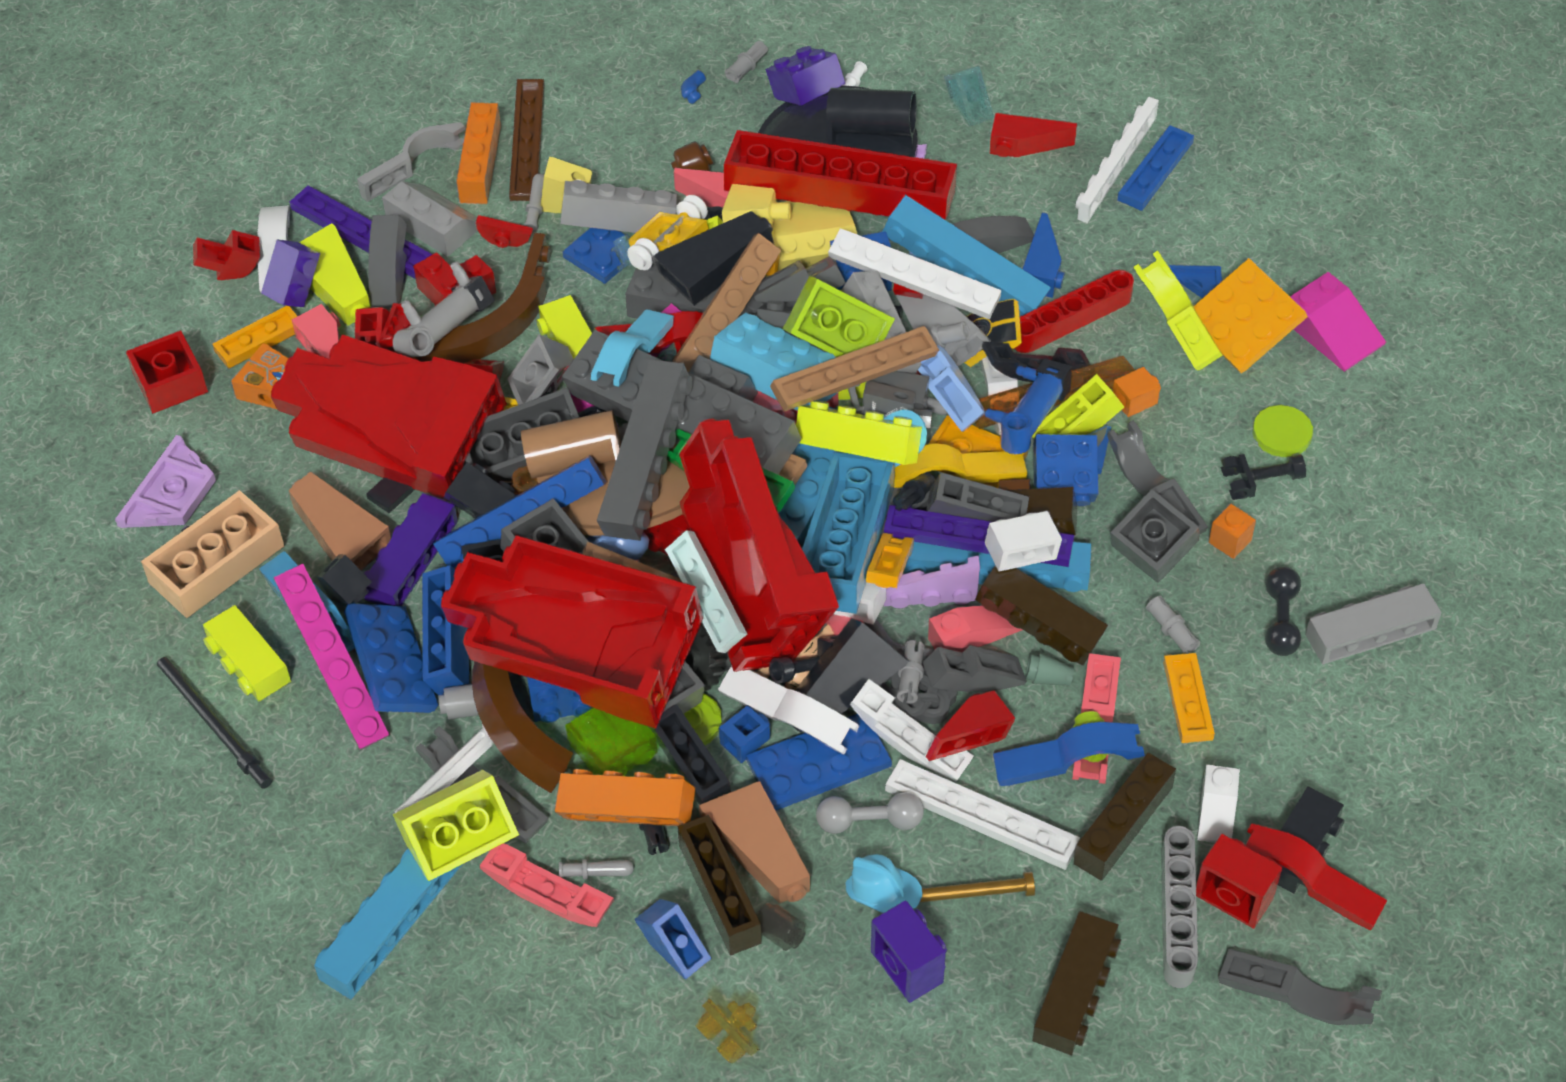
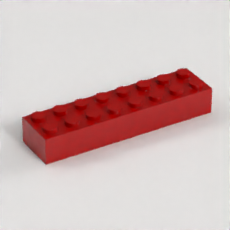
[724,130,957,220]

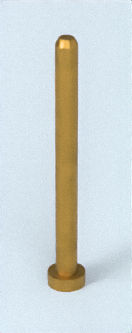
[920,872,1035,902]

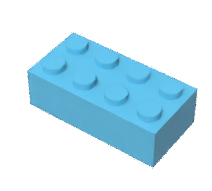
[710,312,838,411]

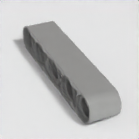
[1161,826,1198,988]

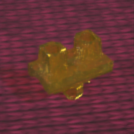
[695,998,760,1064]

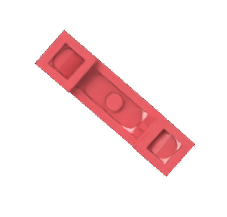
[480,843,614,927]

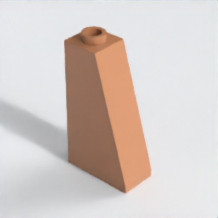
[289,472,391,571]
[699,781,810,904]

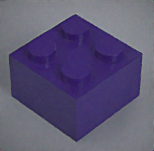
[765,46,846,106]
[871,900,947,1003]

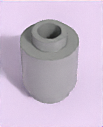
[438,684,478,720]

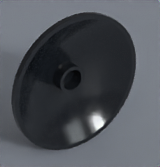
[758,86,918,201]

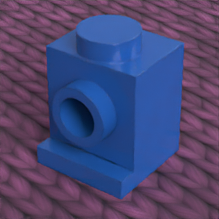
[719,705,770,764]

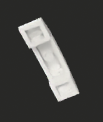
[258,205,290,292]
[850,679,974,782]

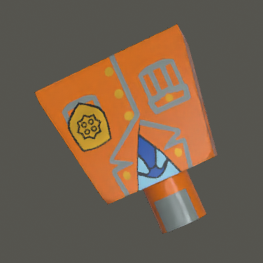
[231,343,289,409]

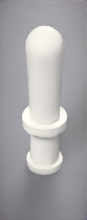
[842,61,867,86]

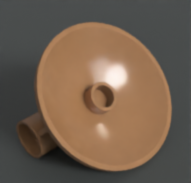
[521,410,690,536]

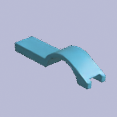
[591,309,673,387]

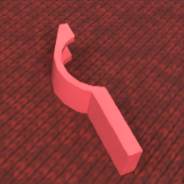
[1072,653,1121,784]

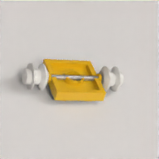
[628,195,708,270]

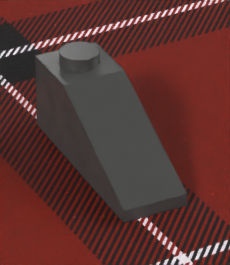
[926,472,1029,522]

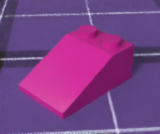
[1290,272,1386,372]

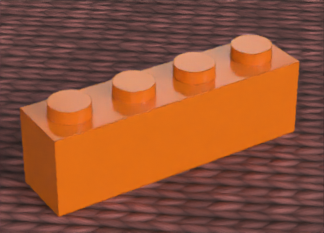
[457,102,501,204]
[555,769,695,826]

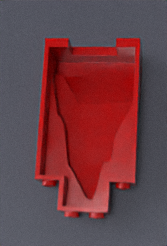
[271,334,507,502]
[679,419,839,672]
[441,536,703,729]

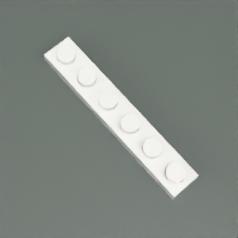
[1075,97,1159,223]
[828,228,1001,320]
[885,759,1080,870]

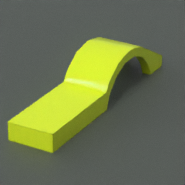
[1134,251,1223,371]

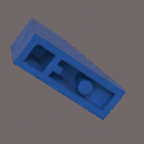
[1023,213,1065,298]

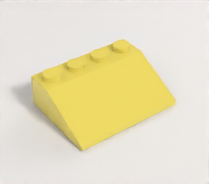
[766,201,857,277]

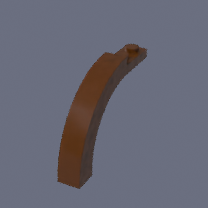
[411,233,551,364]
[472,661,573,793]

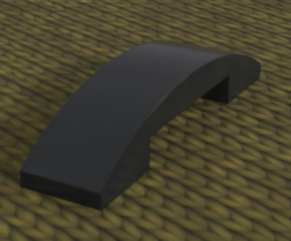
[982,342,1093,382]

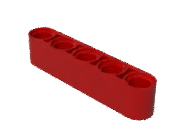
[1014,270,1134,353]

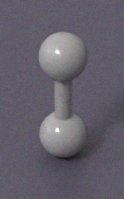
[816,793,924,834]

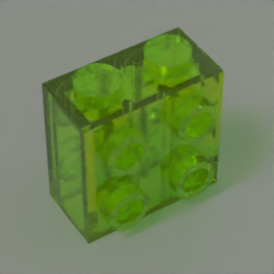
[565,707,658,776]

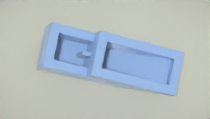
[918,345,985,432]

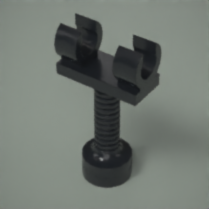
[1220,454,1306,500]
[769,635,838,684]

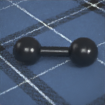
[1265,566,1301,656]

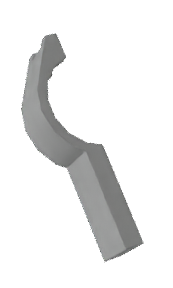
[357,122,465,202]

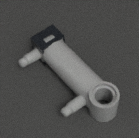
[393,261,495,358]

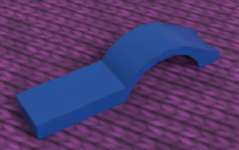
[993,722,1145,786]

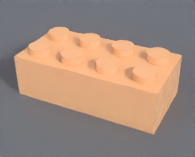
[141,490,284,618]

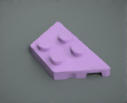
[115,435,216,528]

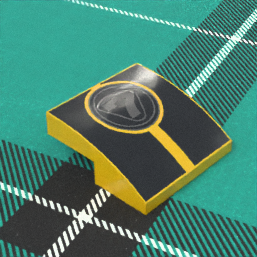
[964,299,1022,367]

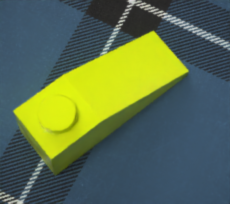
[1032,374,1124,439]

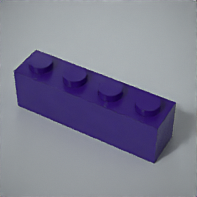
[364,493,458,606]

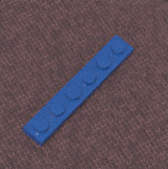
[433,455,607,568]

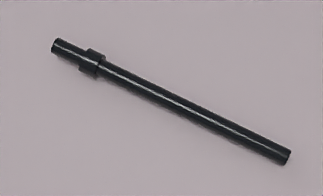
[157,657,272,789]

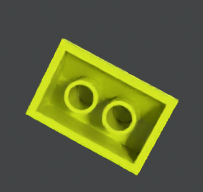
[393,770,519,881]

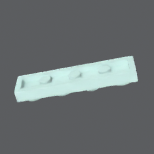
[665,530,747,653]

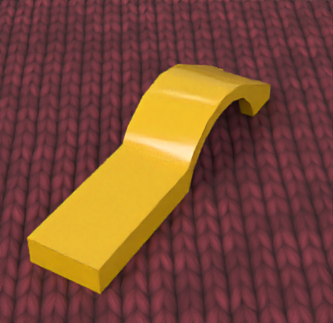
[894,443,1027,488]

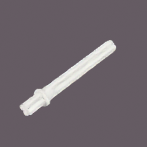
[394,724,494,814]

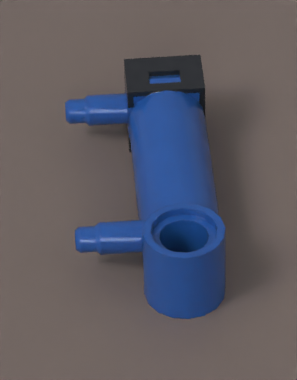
[985,358,1072,454]

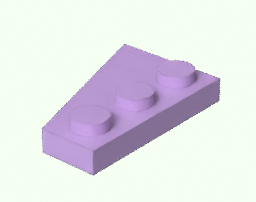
[884,556,980,608]

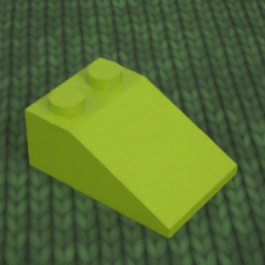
[783,276,895,357]

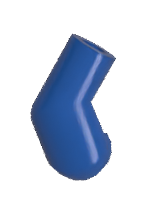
[681,70,706,104]

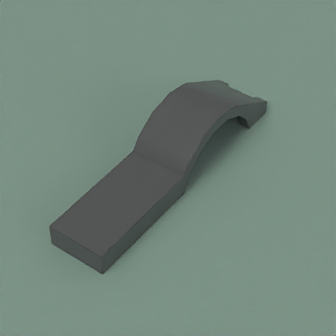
[1107,420,1208,535]
[416,726,548,844]
[1219,949,1382,1025]

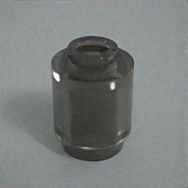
[756,903,805,951]

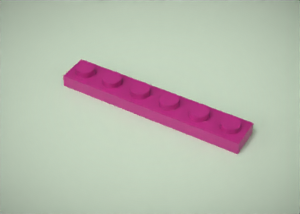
[274,564,389,750]

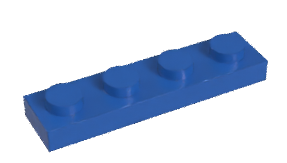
[1117,125,1194,211]

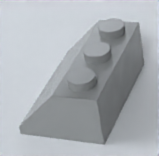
[382,181,477,257]

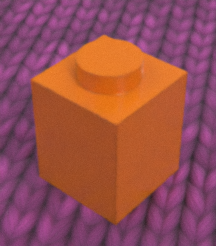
[1113,367,1161,417]
[1209,504,1256,559]

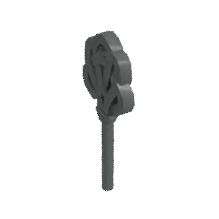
[864,619,958,724]

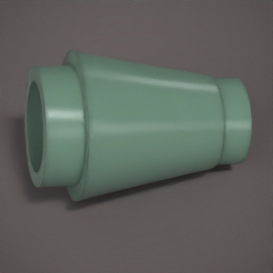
[1025,653,1074,686]

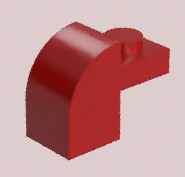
[193,230,260,280]

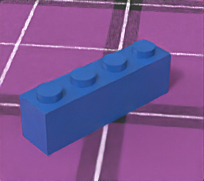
[422,565,469,695]

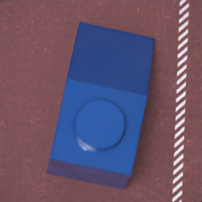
[634,899,712,979]

